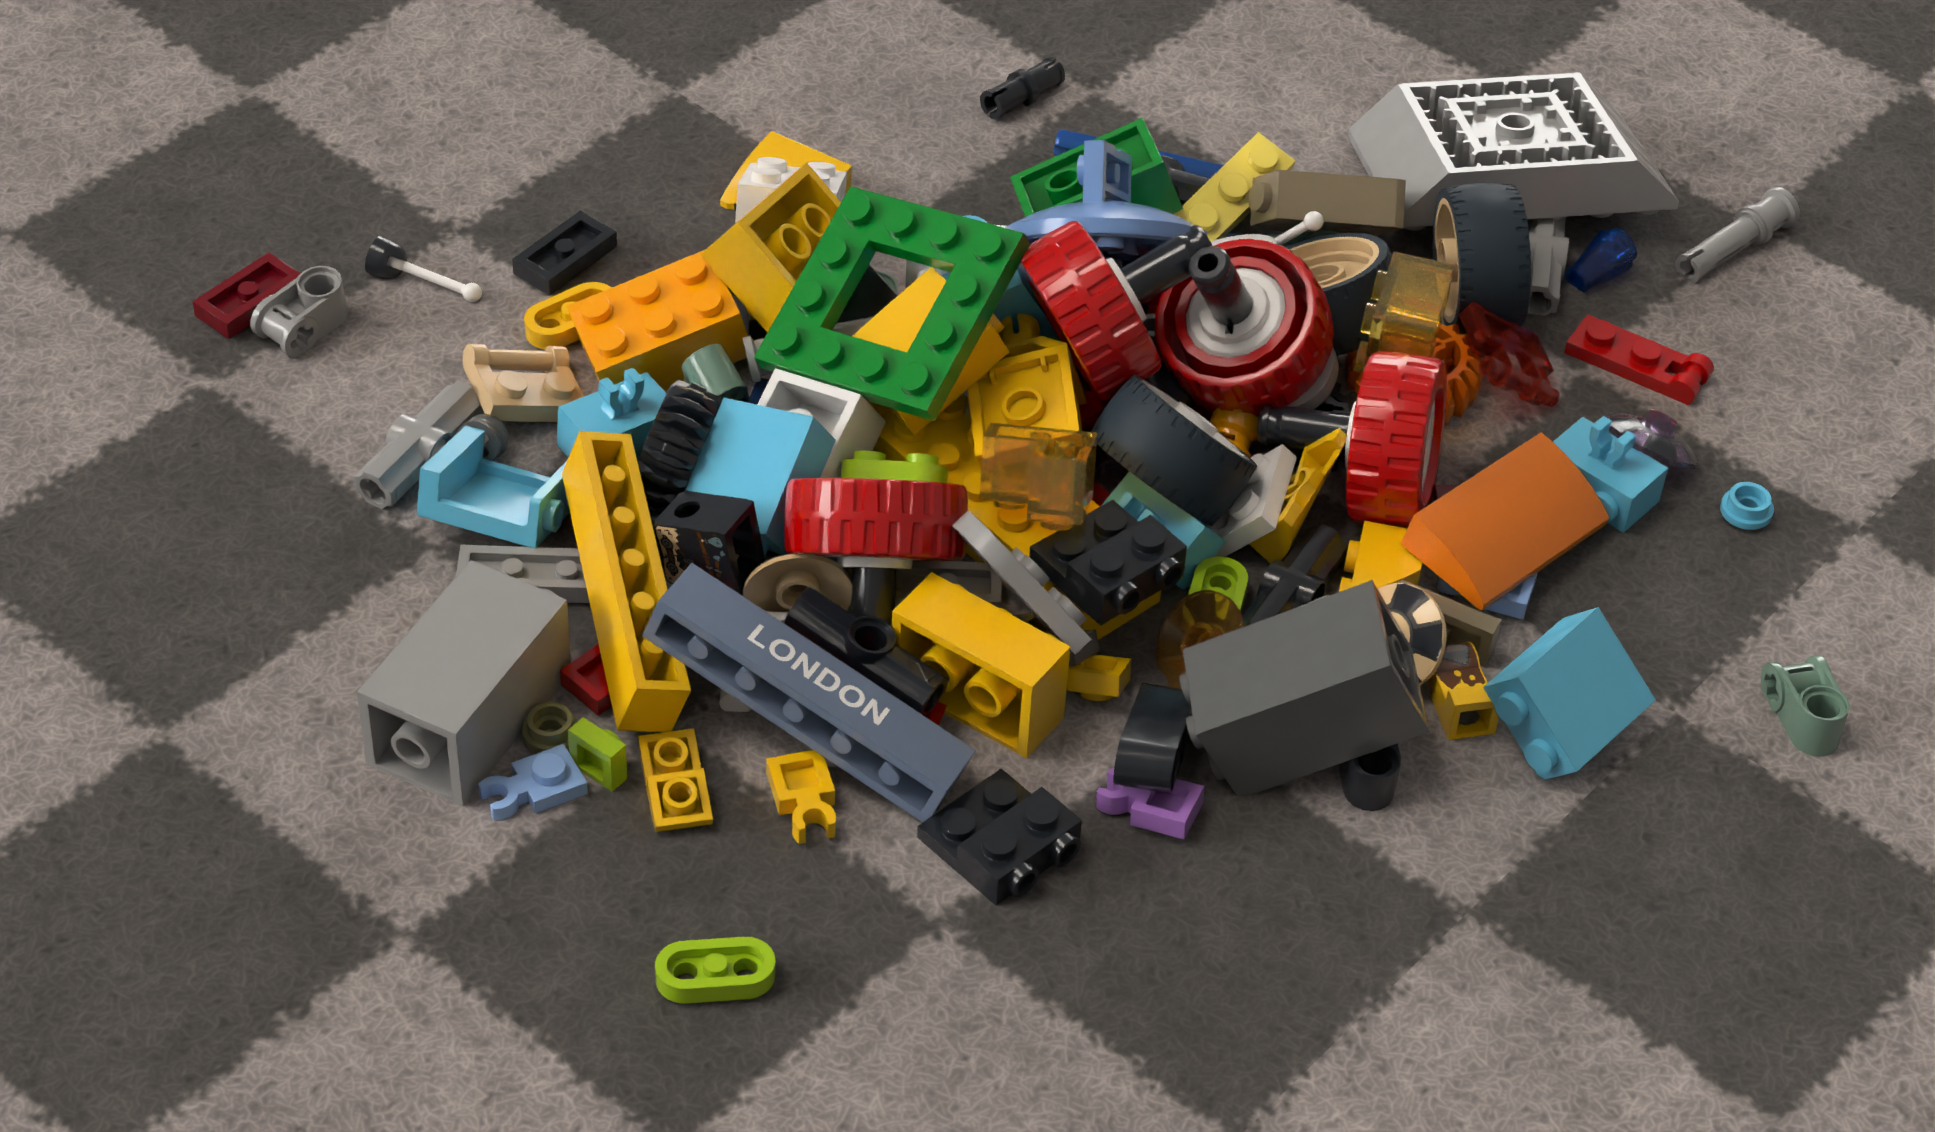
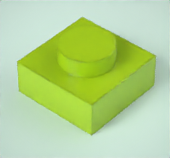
[568,717,627,792]

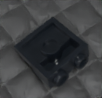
[1029,499,1187,626]
[917,768,1082,905]

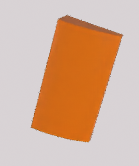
[1401,432,1609,611]

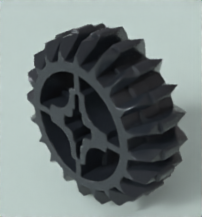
[637,379,720,514]

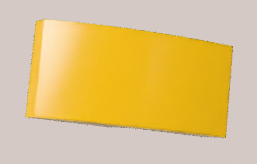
[638,728,713,832]

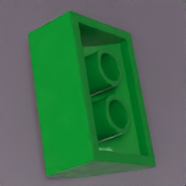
[1010,118,1183,217]

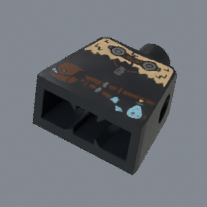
[649,491,765,596]

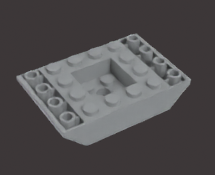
[1348,73,1679,230]

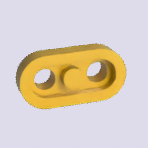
[524,282,612,350]

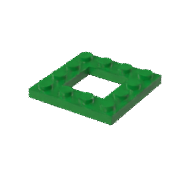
[753,186,1030,421]

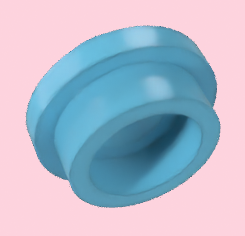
[1720,482,1774,530]

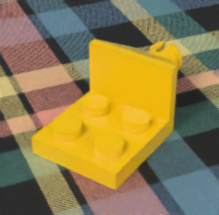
[967,314,1087,469]

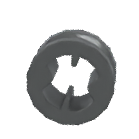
[456,414,509,461]

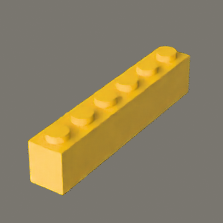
[562,431,691,732]

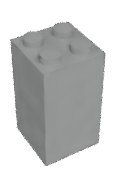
[357,560,571,806]

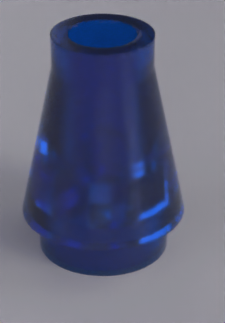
[1565,228,1637,293]

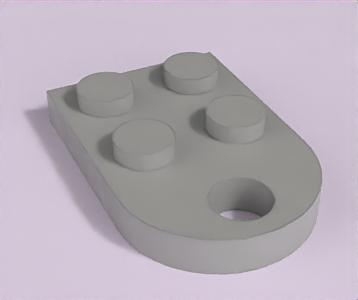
[952,510,1092,655]

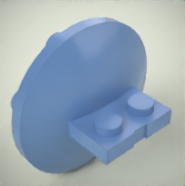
[1005,140,1207,263]

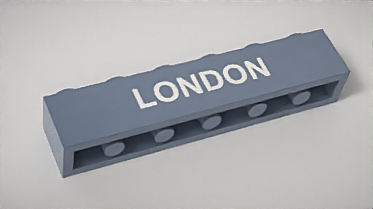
[642,563,976,822]

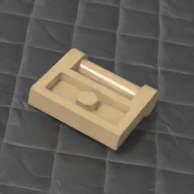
[462,344,584,422]

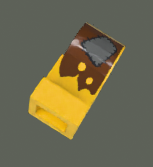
[1427,641,1499,740]

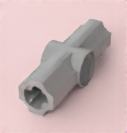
[1527,218,1569,316]
[354,380,485,509]

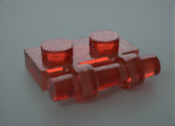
[1459,302,1560,407]

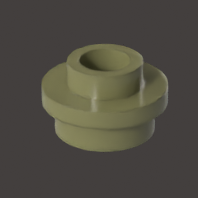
[522,702,578,753]

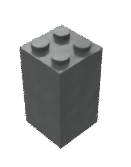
[1179,580,1430,796]

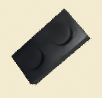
[512,210,617,296]

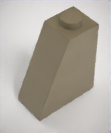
[1248,170,1406,236]

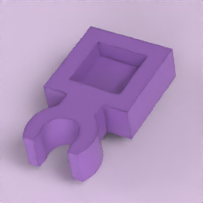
[1096,768,1204,840]

